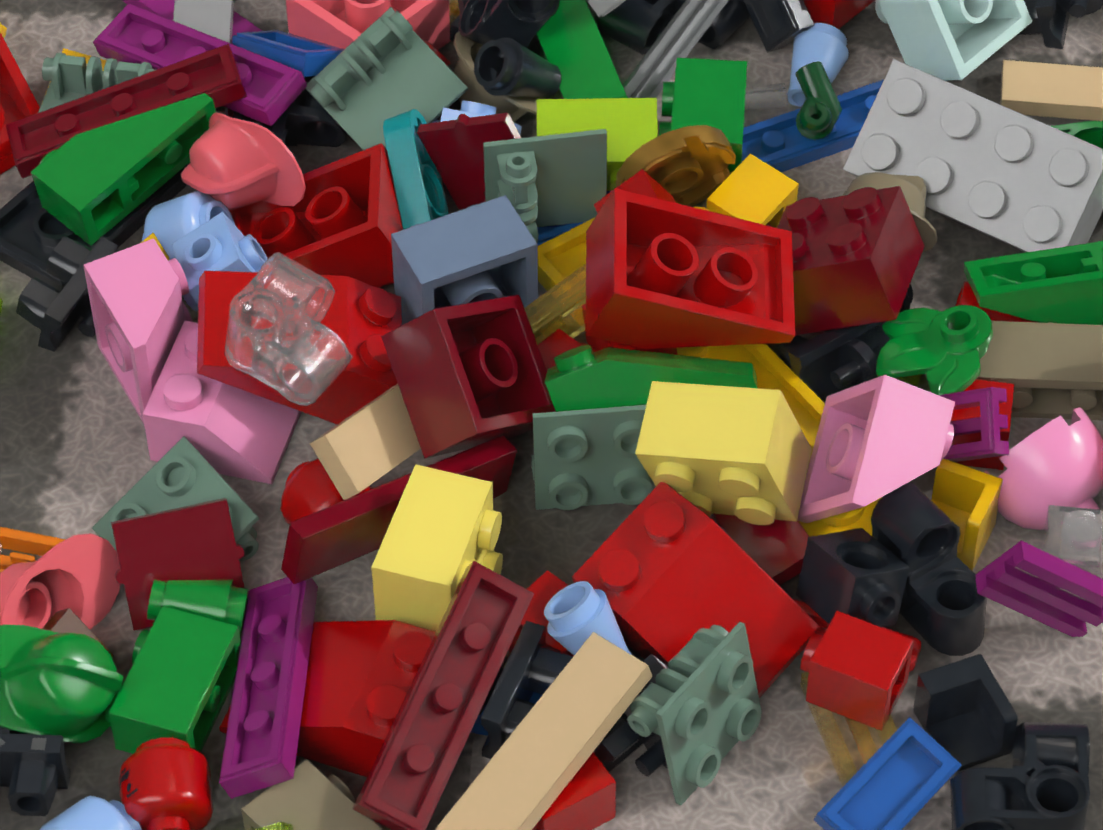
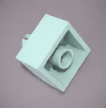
[875,0,1032,81]

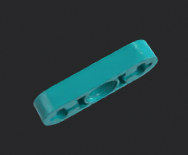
[383,109,449,230]

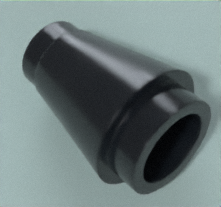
[474,37,561,98]

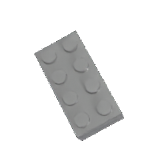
[843,59,1103,252]

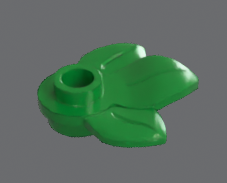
[876,305,993,395]

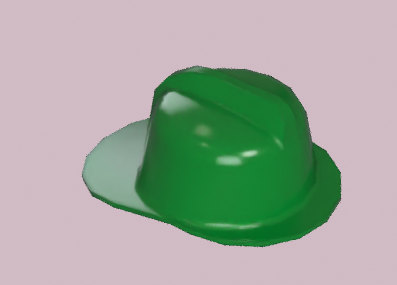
[0,625,123,744]

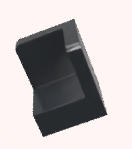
[913,653,1018,772]

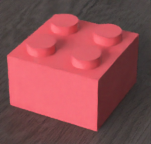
[286,0,451,50]

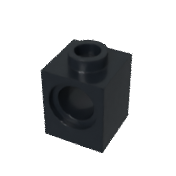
[796,528,910,628]

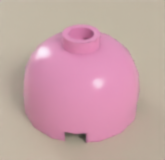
[984,407,1103,531]

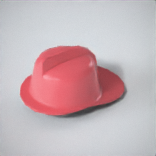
[181,112,305,210]
[0,533,120,630]

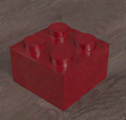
[777,186,925,335]
[381,295,556,459]

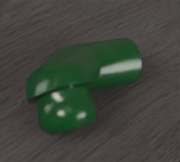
[795,62,842,140]

